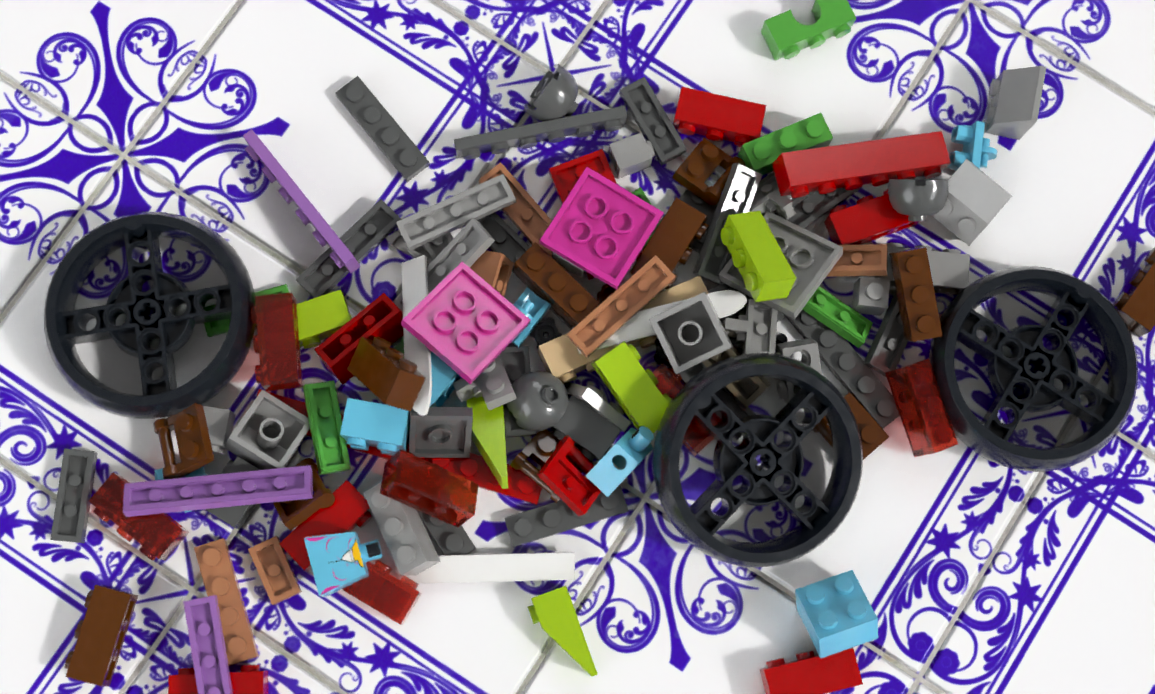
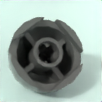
[524,64,578,122]
[888,179,949,222]
[507,371,568,432]

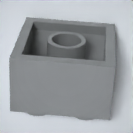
[984,66,1046,140]
[932,159,1012,246]
[225,389,310,470]

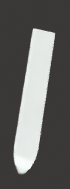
[401,255,432,416]
[572,290,747,354]
[394,552,575,583]

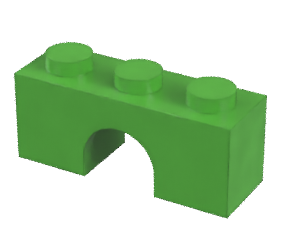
[761,0,856,61]
[738,113,833,176]

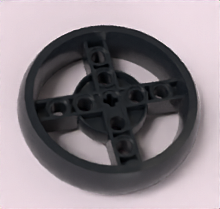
[44,212,257,419]
[928,266,1138,472]
[653,353,863,567]

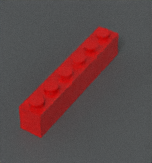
[772,131,951,198]

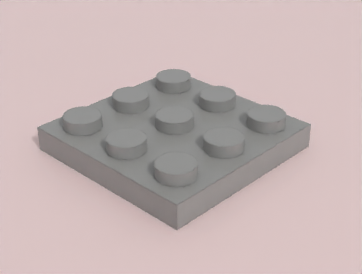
[719,211,843,319]

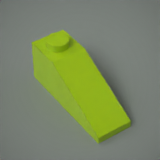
[466,397,508,489]
[528,586,598,676]

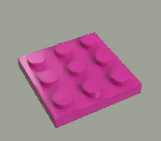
[540,167,664,290]
[401,261,530,384]

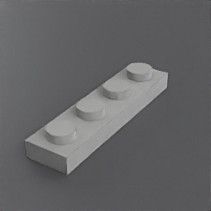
[396,174,516,251]
[394,218,495,312]

